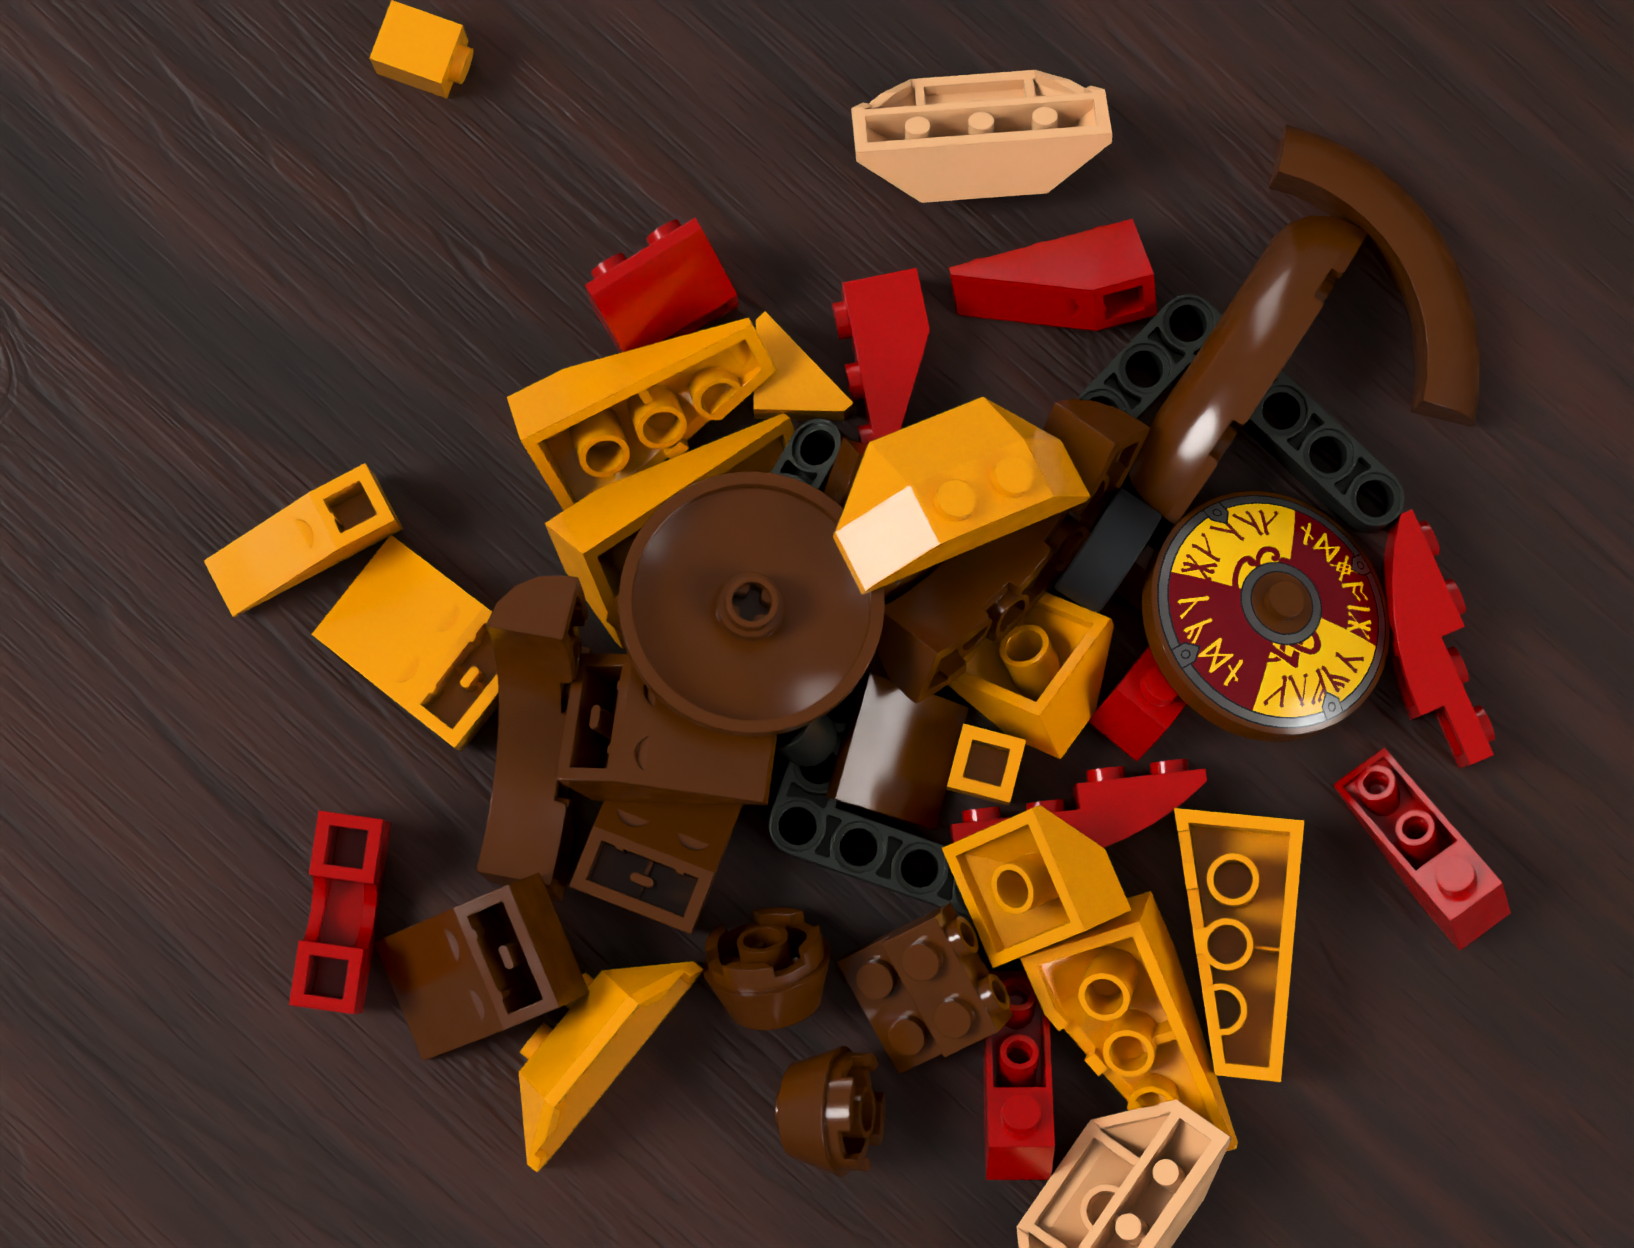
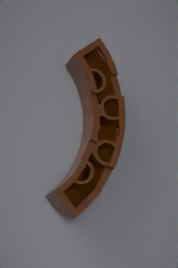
[1269,125,1480,427]
[1128,215,1368,525]
[877,399,1150,704]
[476,575,592,902]

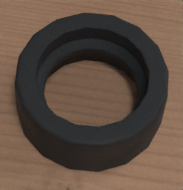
[1054,488,1162,613]

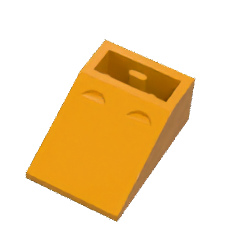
[311,535,499,752]

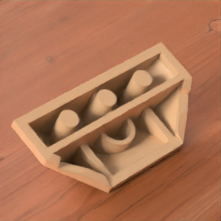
[851,70,1112,203]
[1016,1100,1232,1248]

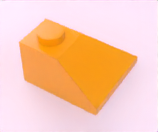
[948,592,1114,759]
[942,805,1131,968]

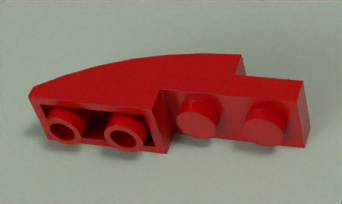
[1382,509,1495,769]
[949,759,1207,848]

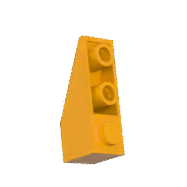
[204,463,403,617]

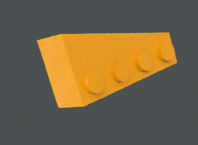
[1174,808,1304,1082]

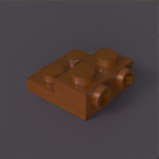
[837,902,1013,1074]

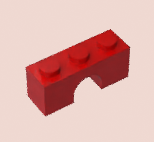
[289,810,392,1014]

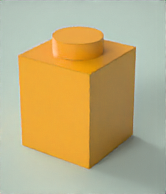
[369,0,474,99]
[947,723,1026,806]

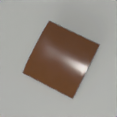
[826,673,969,830]

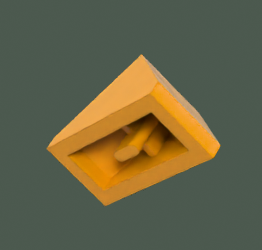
[753,311,853,421]

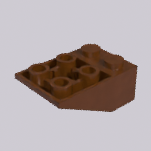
[556,653,777,805]
[569,801,744,935]
[374,872,589,1061]

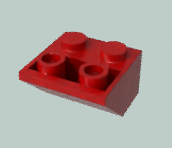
[585,218,739,353]

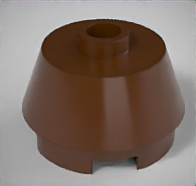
[703,907,831,1030]
[775,1046,885,1177]

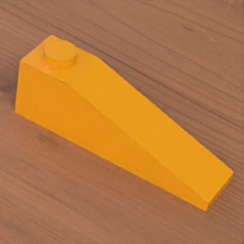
[507,317,777,510]
[545,413,795,649]
[1020,891,1238,1151]

